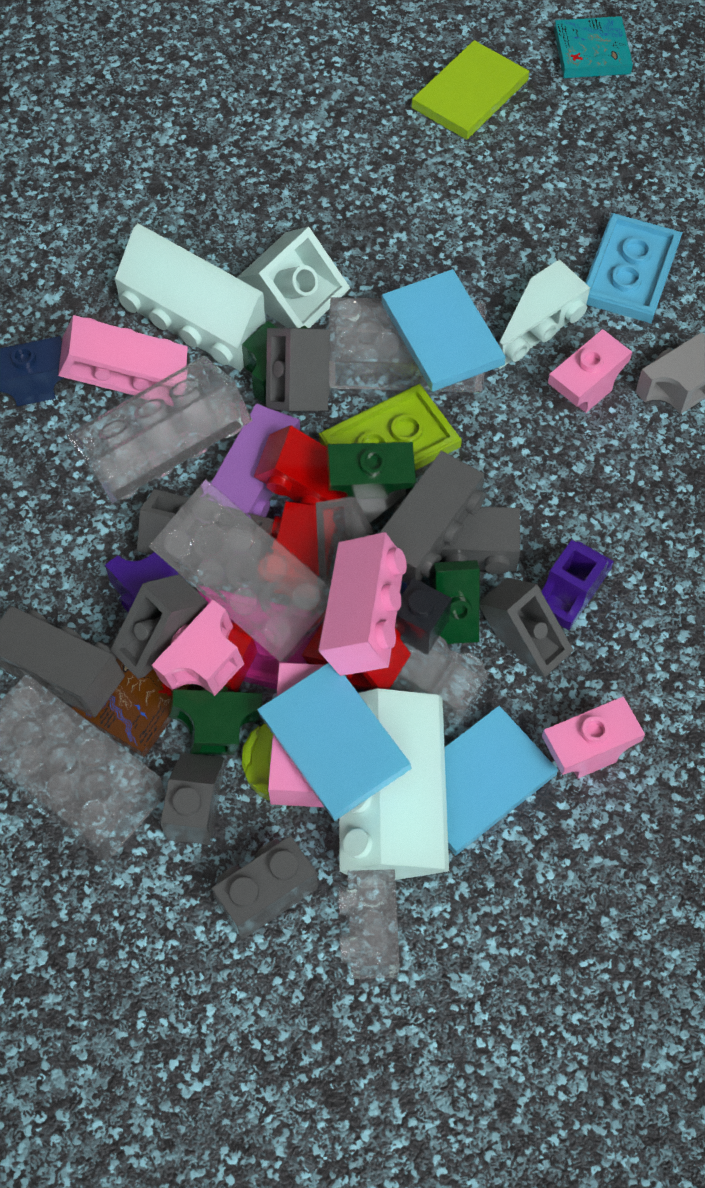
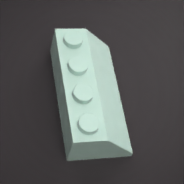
[115,224,266,372]
[339,688,449,885]

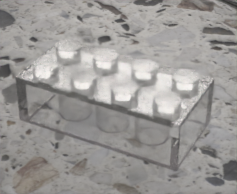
[329,297,486,393]
[66,356,253,504]
[148,479,331,662]
[0,674,166,863]

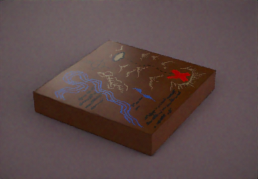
[71,658,194,757]

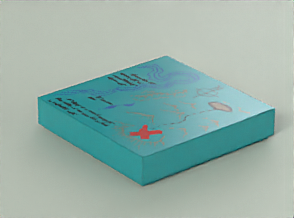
[554,16,633,78]

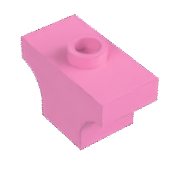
[548,329,632,413]
[152,600,245,696]
[542,696,645,779]

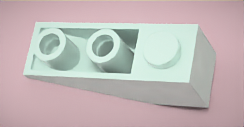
[498,260,590,369]

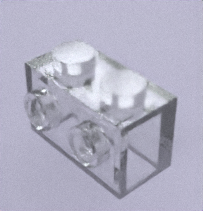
[339,869,400,979]

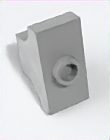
[635,332,705,414]

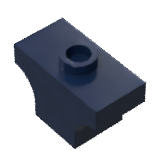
[0,336,64,407]

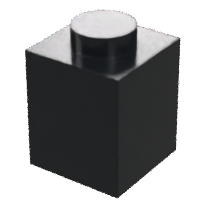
[395,578,452,655]

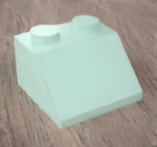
[237,227,350,328]

